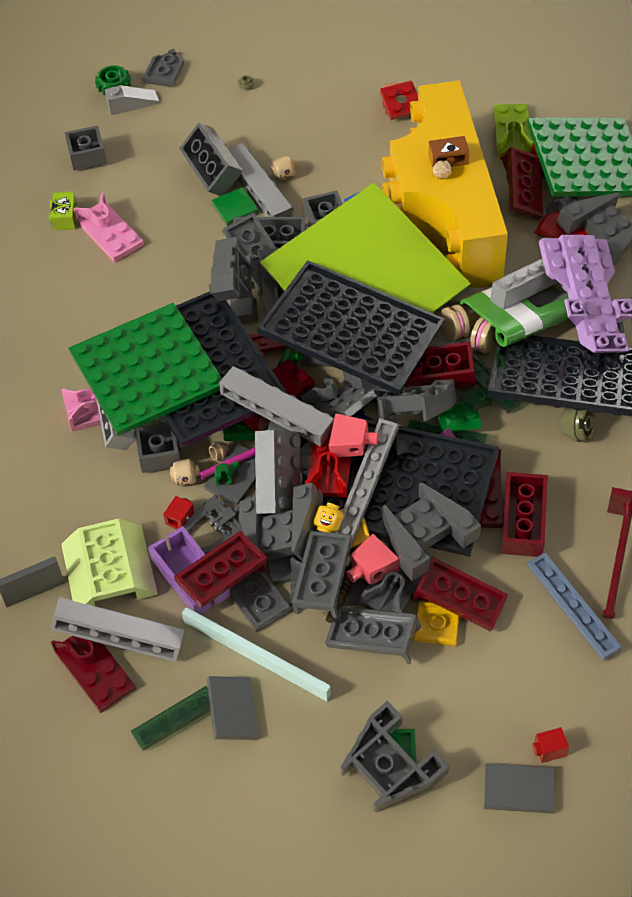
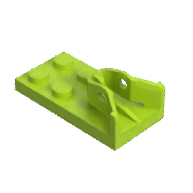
[494,104,533,157]

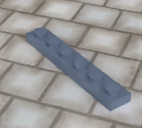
[528,553,621,661]

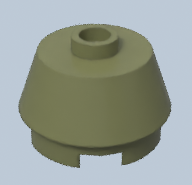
[560,408,595,442]

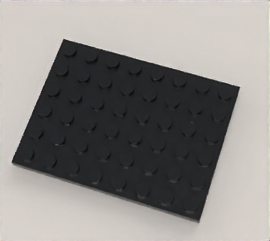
[257,260,445,395]
[163,291,287,448]
[487,333,632,416]
[323,416,499,557]

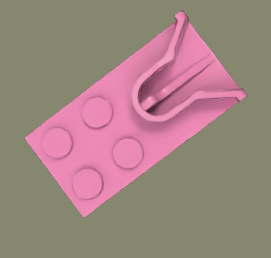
[73,193,144,262]
[62,388,101,432]

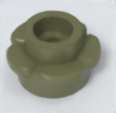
[238,75,254,90]

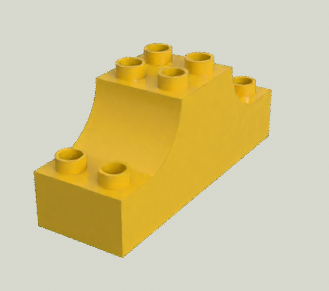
[381,80,508,288]

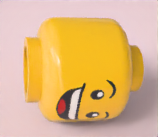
[314,503,344,533]

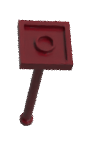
[602,487,632,619]

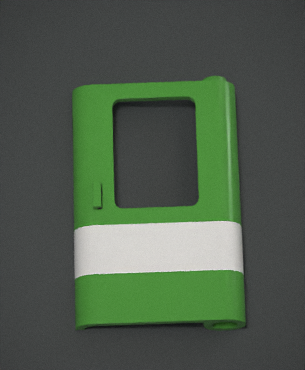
[460,287,569,347]

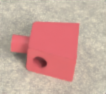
[329,414,379,457]
[346,534,399,585]

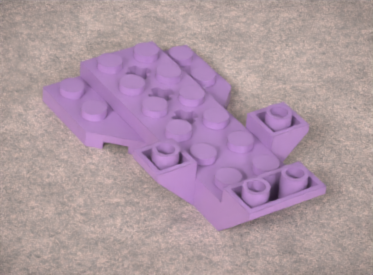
[539,235,632,353]

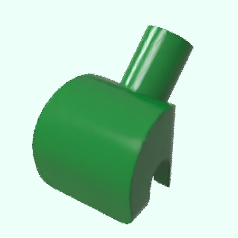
[277,349,303,366]
[214,461,240,485]

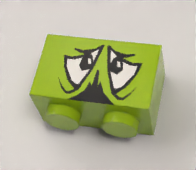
[49,191,77,230]

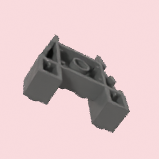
[556,192,632,266]
[209,237,258,324]
[374,379,456,421]
[383,482,481,581]
[239,483,323,572]
[341,701,449,812]

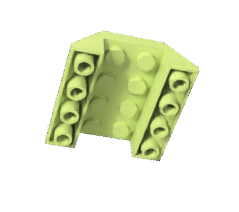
[61,518,158,607]

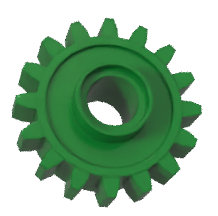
[95,65,131,95]

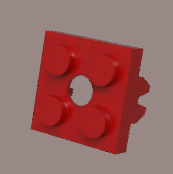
[380,80,418,120]

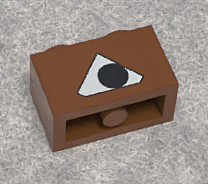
[428,136,469,169]

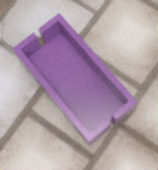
[148,526,230,614]

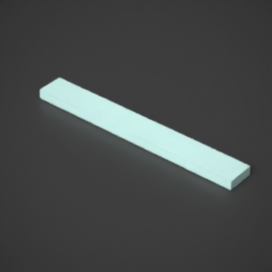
[182,607,331,702]

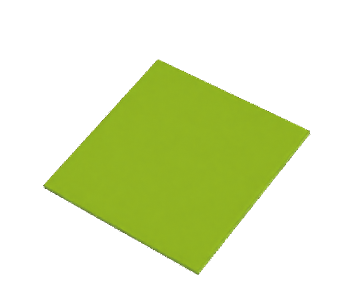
[260,182,471,313]

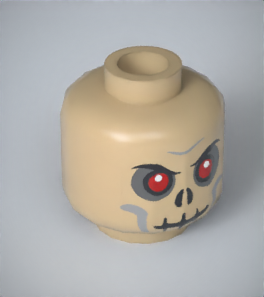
[271,155,298,181]
[170,459,200,486]

